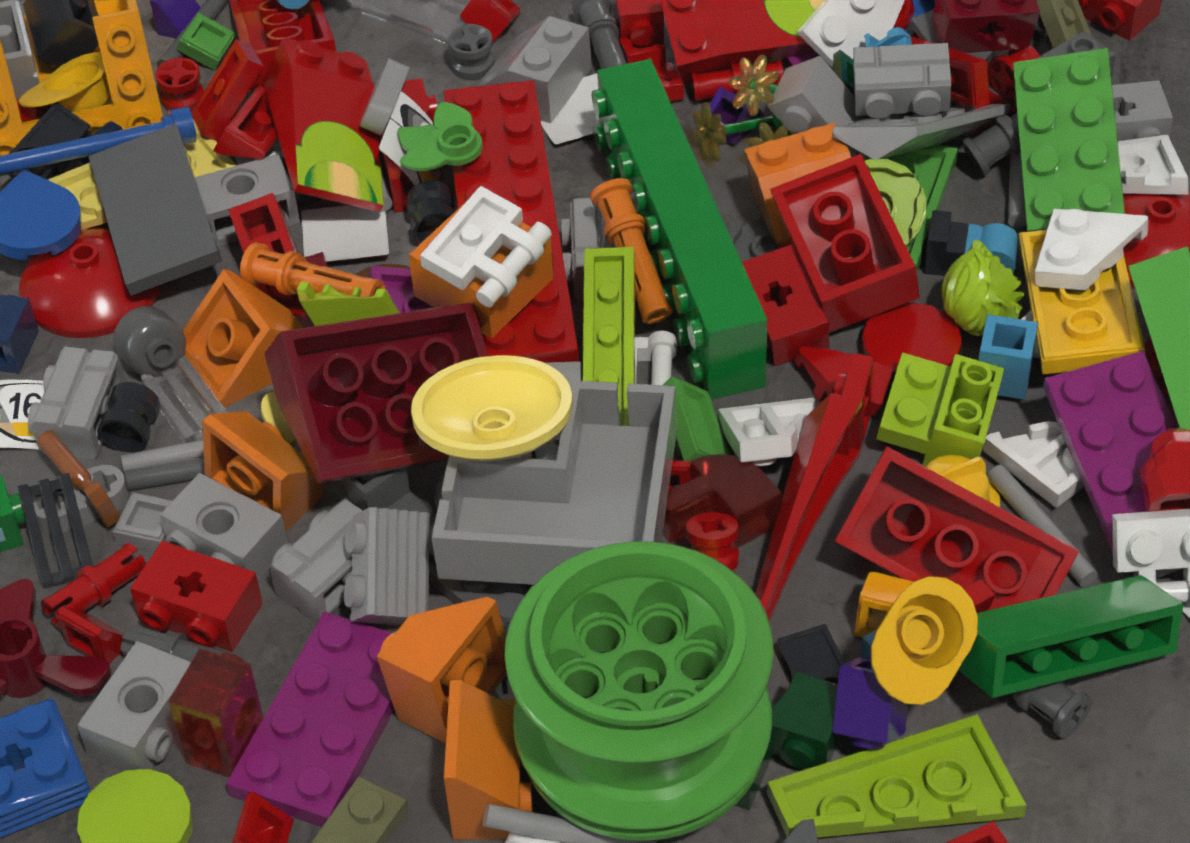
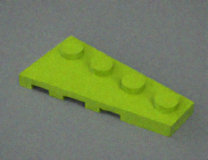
[767,714,1027,838]

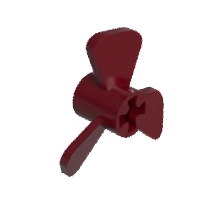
[0,578,111,698]

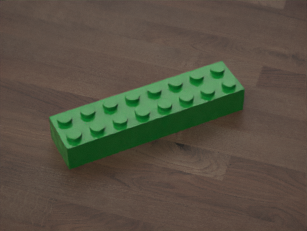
[591,59,767,400]

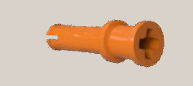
[590,178,673,324]
[240,242,386,297]

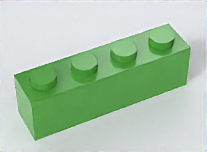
[1128,246,1190,429]

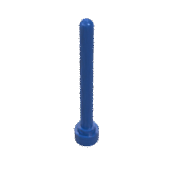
[0,106,197,175]

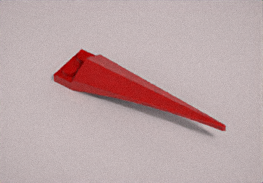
[755,353,874,623]

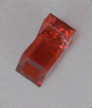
[663,454,782,548]

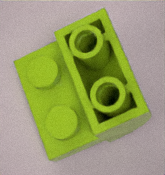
[876,352,1005,467]

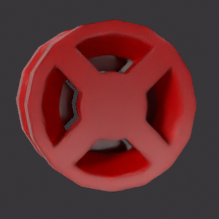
[988,46,1040,100]
[155,57,204,112]
[686,512,739,571]

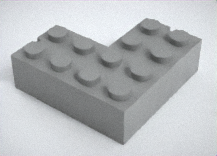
[431,380,677,585]

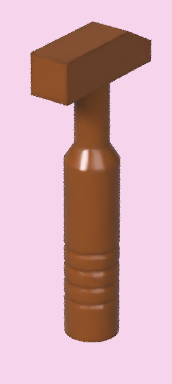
[37,430,120,528]

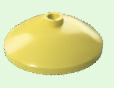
[411,355,573,462]

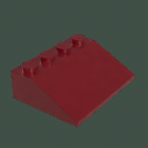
[264,302,488,484]

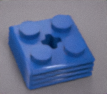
[0,698,91,838]

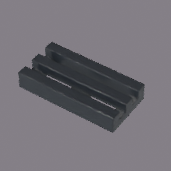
[17,473,94,589]

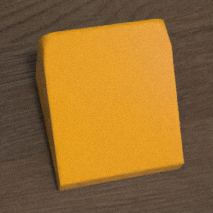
[854,572,913,638]

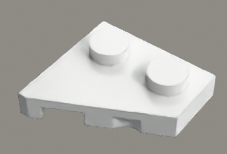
[718,398,815,466]
[983,421,1084,508]

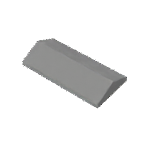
[833,104,1010,159]

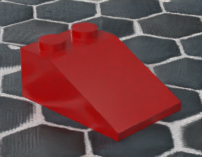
[770,154,920,333]

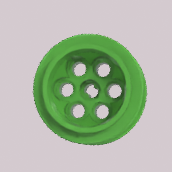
[505,541,774,841]

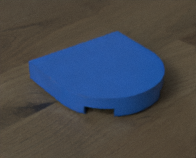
[0,170,82,260]

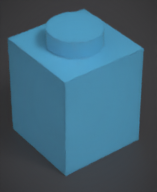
[979,314,1038,400]

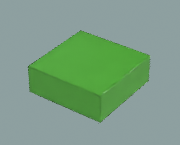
[176,12,237,71]

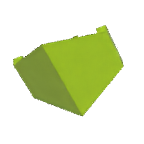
[297,282,400,326]

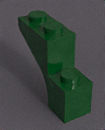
[735,672,841,811]

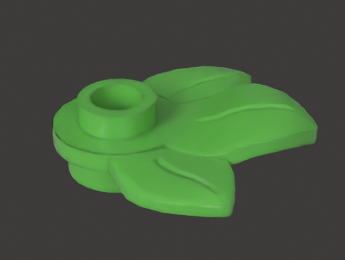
[397,102,483,171]

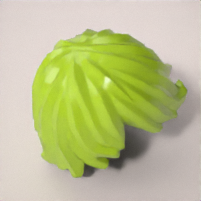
[942,240,1024,337]

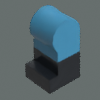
[924,210,1019,276]

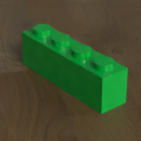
[958,575,1183,698]

